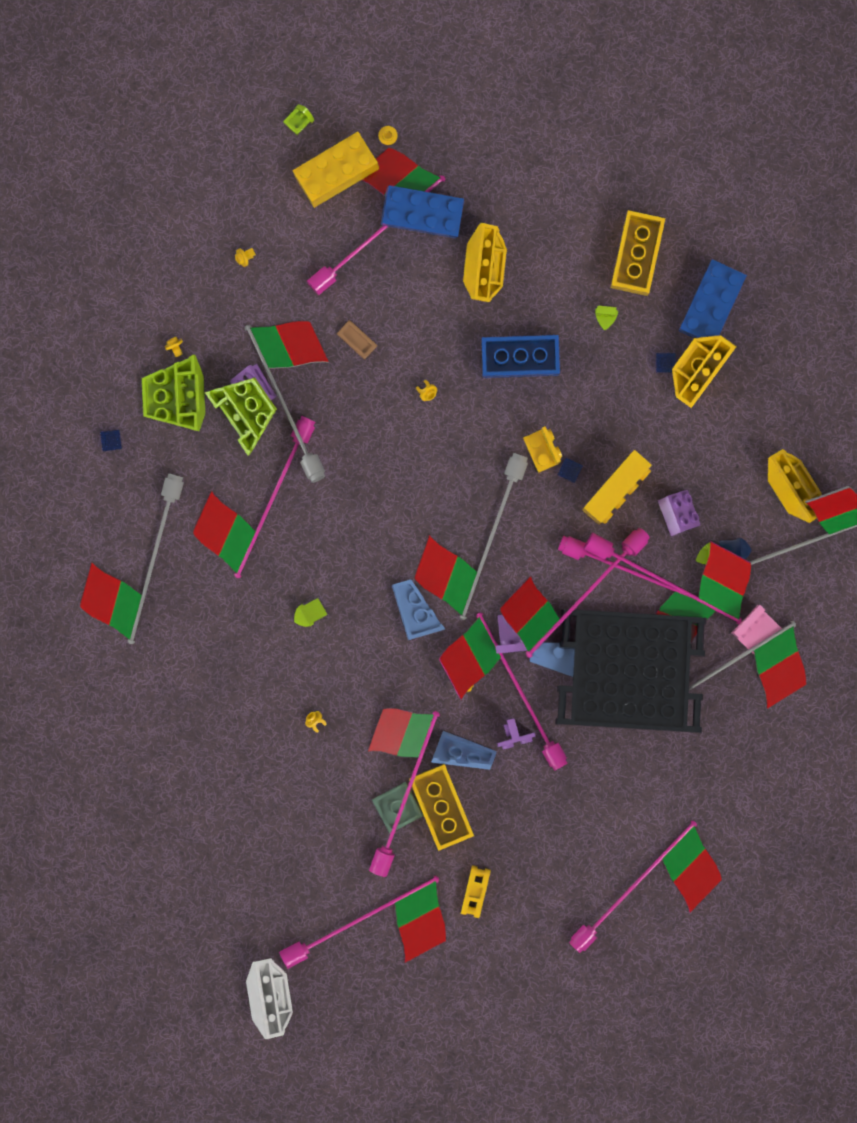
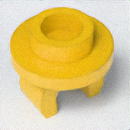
[378,126,398,145]
[235,248,256,267]
[165,337,183,357]
[416,380,437,401]
[305,711,327,733]

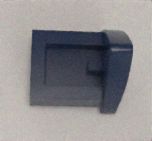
[719,538,751,559]

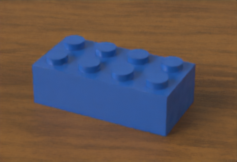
[381,185,464,238]
[678,259,747,338]
[481,335,560,378]

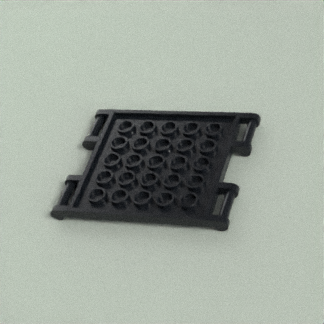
[555,609,707,733]

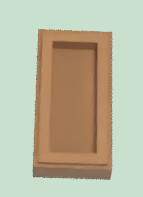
[337,320,378,360]

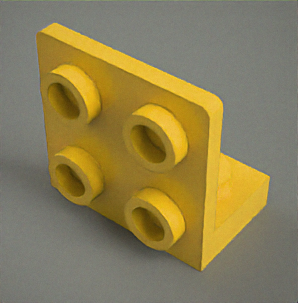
[523,426,562,473]

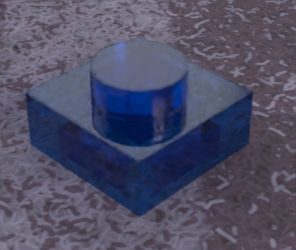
[656,353,676,373]
[100,430,122,452]
[557,458,583,483]

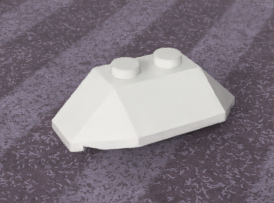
[246,958,293,1039]

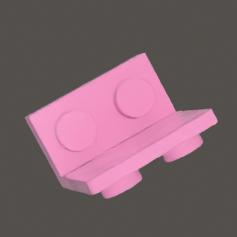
[731,605,782,654]

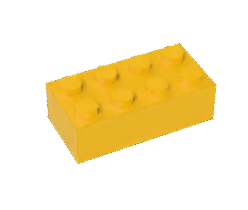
[292,132,379,208]
[610,210,666,296]
[582,450,651,525]
[409,764,474,851]

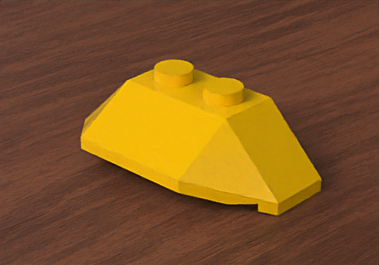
[463,223,507,302]
[672,335,737,408]
[768,449,822,523]

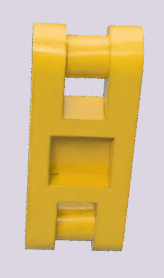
[460,865,491,918]

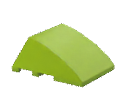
[142,355,205,431]
[205,377,277,456]

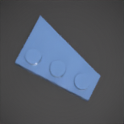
[392,579,445,640]
[530,643,574,677]
[431,731,497,770]

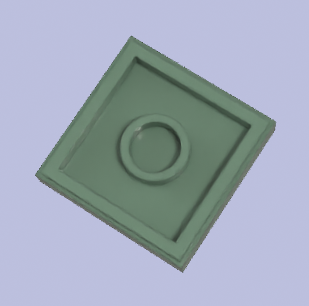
[372,782,424,833]

